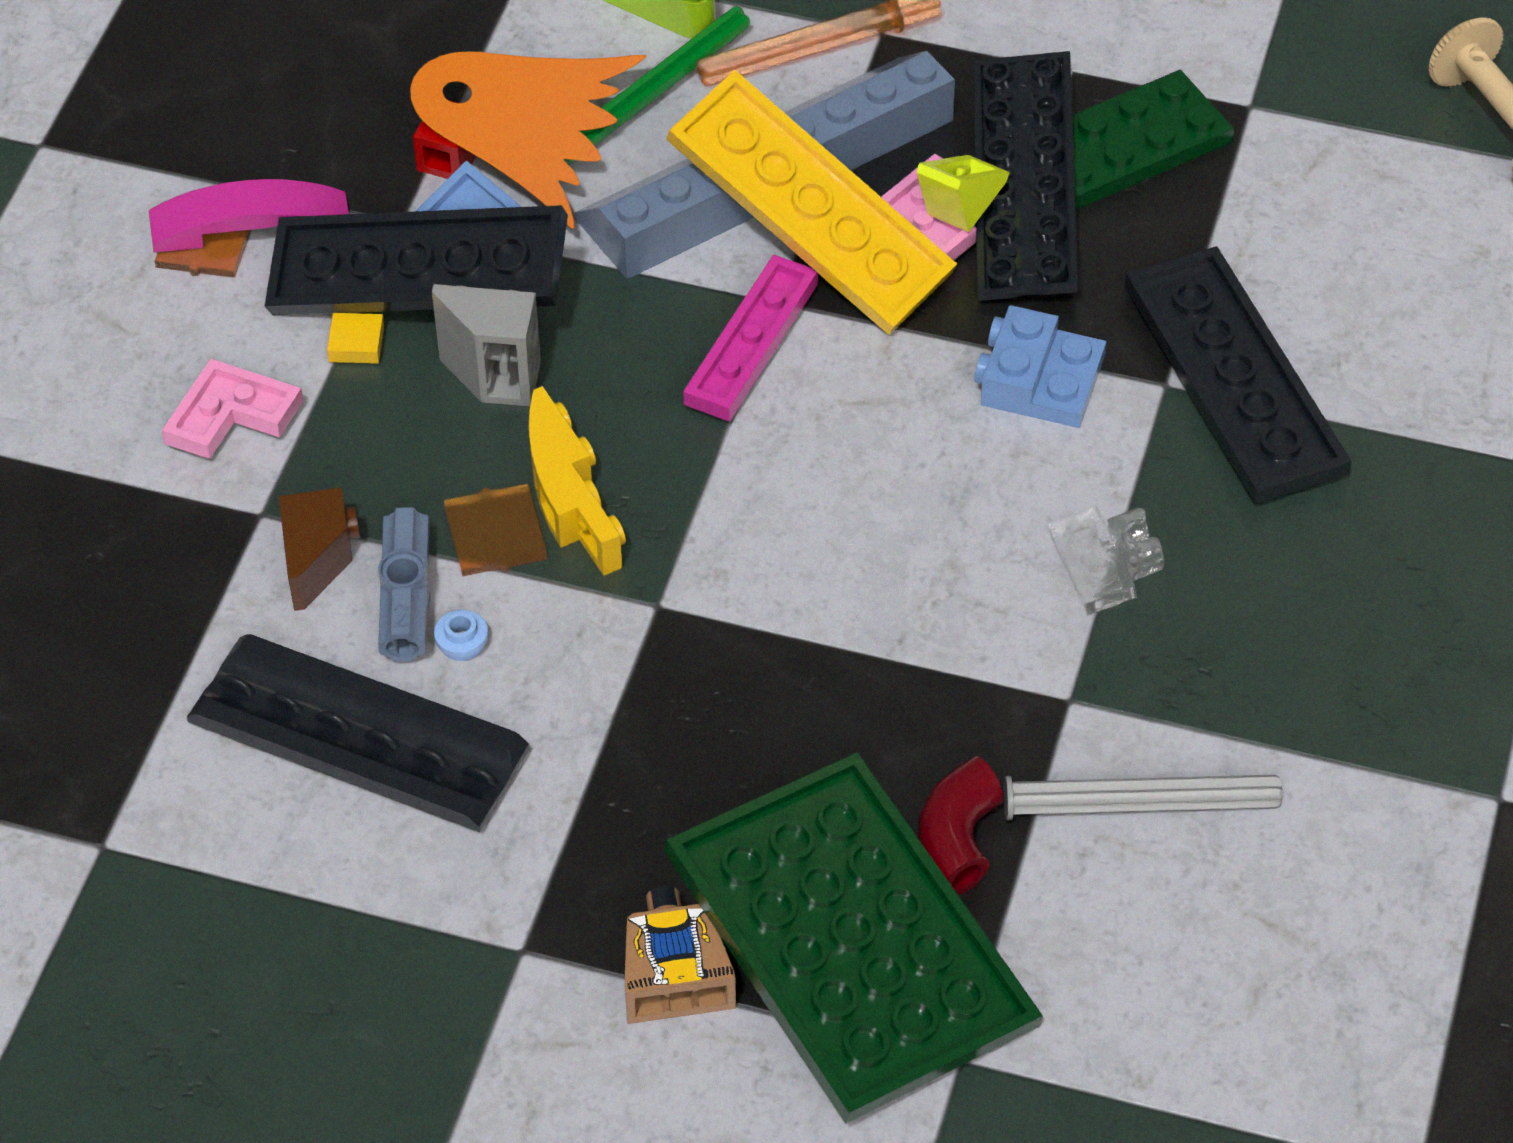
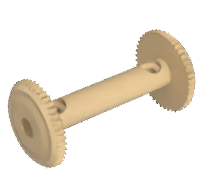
[1428,17,1513,173]

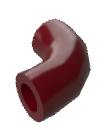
[918,756,1003,896]

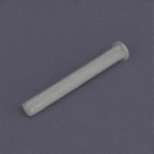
[1003,775,1283,821]

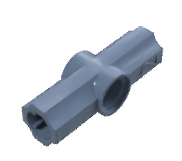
[378,507,430,662]

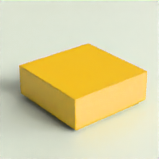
[327,313,384,364]

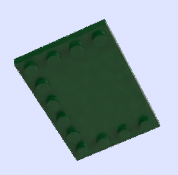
[664,752,1043,1124]

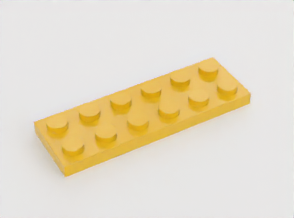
[666,70,957,335]

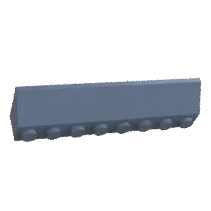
[575,51,955,279]

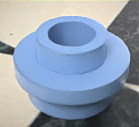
[434,610,488,661]

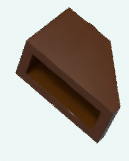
[279,487,360,611]

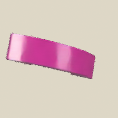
[148,179,349,253]

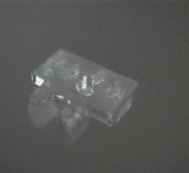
[1048,506,1164,616]

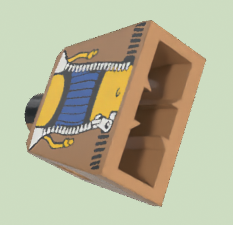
[624,886,736,1024]

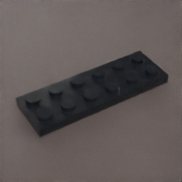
[264,205,568,315]
[1125,246,1352,504]

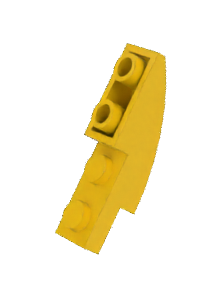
[529,386,626,576]

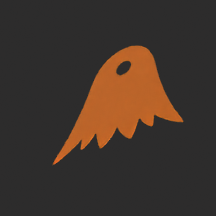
[410,52,646,229]

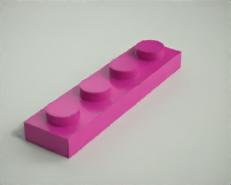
[683,254,818,422]

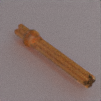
[697,0,941,87]

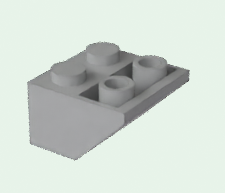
[432,284,541,407]

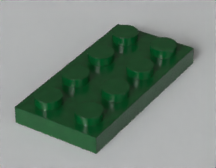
[1074,69,1234,209]

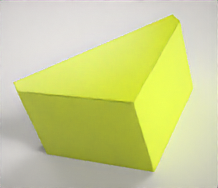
[916,155,1010,232]

